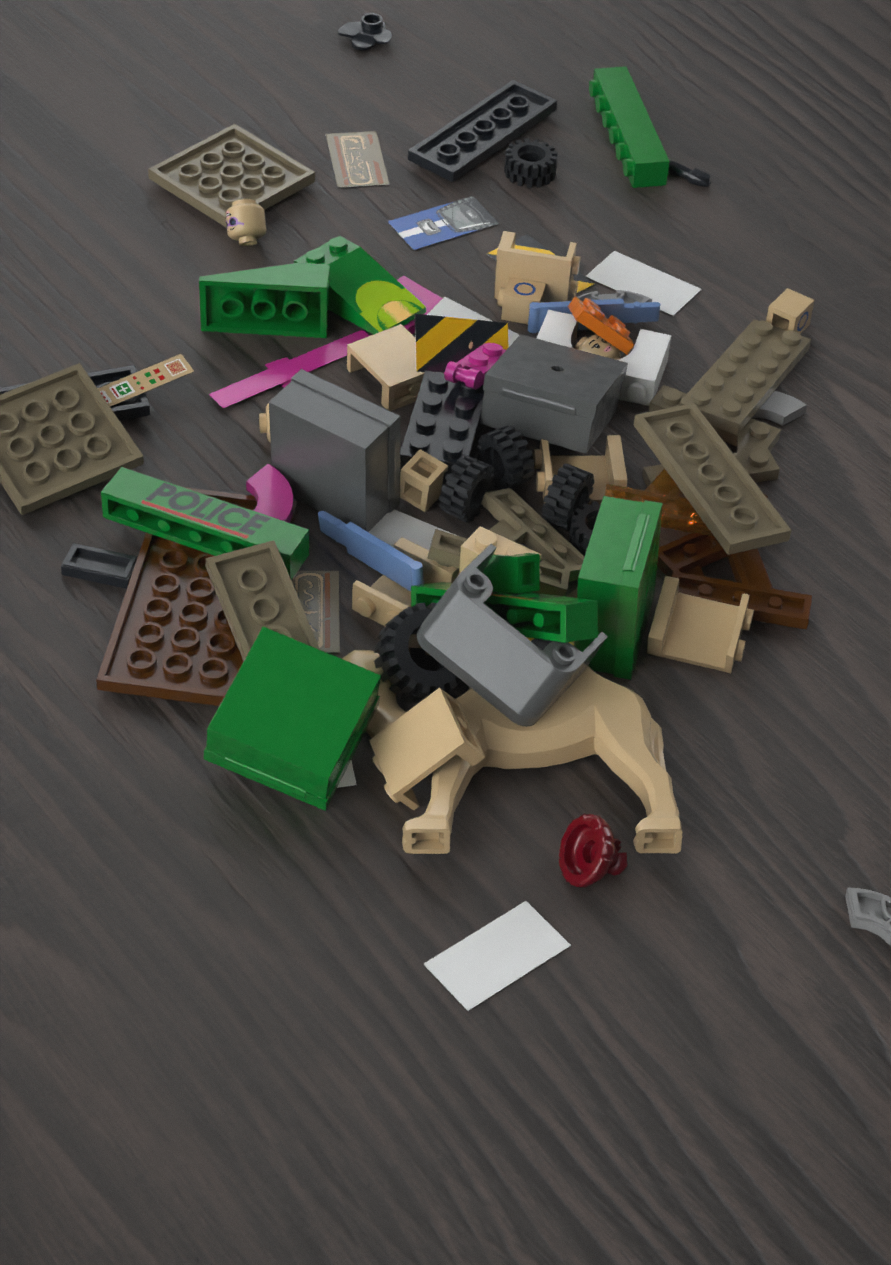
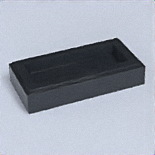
[61,543,138,589]

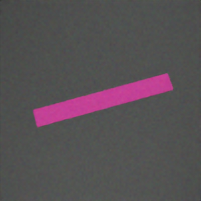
[209,330,370,408]

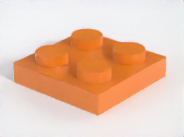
[568,296,634,355]

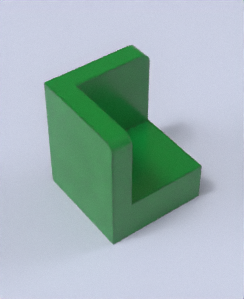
[483,553,540,594]

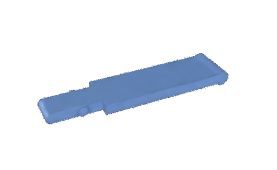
[528,299,661,334]
[318,511,424,592]

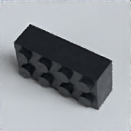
[400,371,485,492]

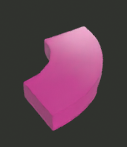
[246,464,293,523]

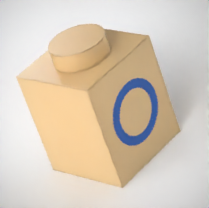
[497,277,546,325]
[766,288,814,334]

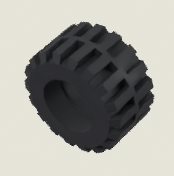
[374,603,462,702]

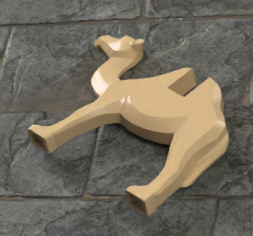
[342,650,682,854]

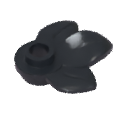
[338,13,392,51]

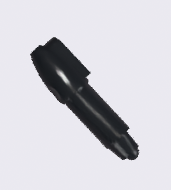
[668,160,711,187]

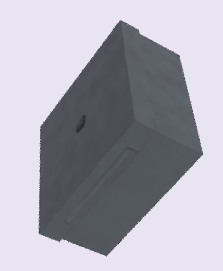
[479,334,628,453]
[269,369,400,532]

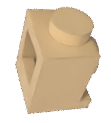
[400,449,448,512]

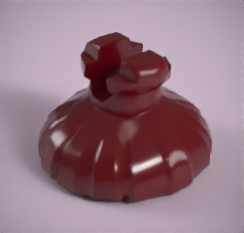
[559,813,628,888]

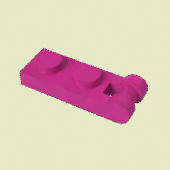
[444,343,506,390]

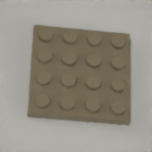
[148,124,315,228]
[0,363,144,515]

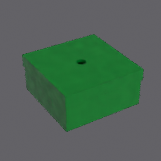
[574,496,663,680]
[203,627,381,811]

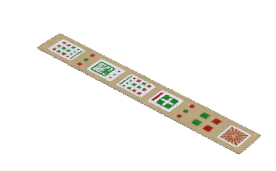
[97,354,194,407]

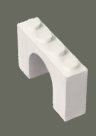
[536,310,671,406]

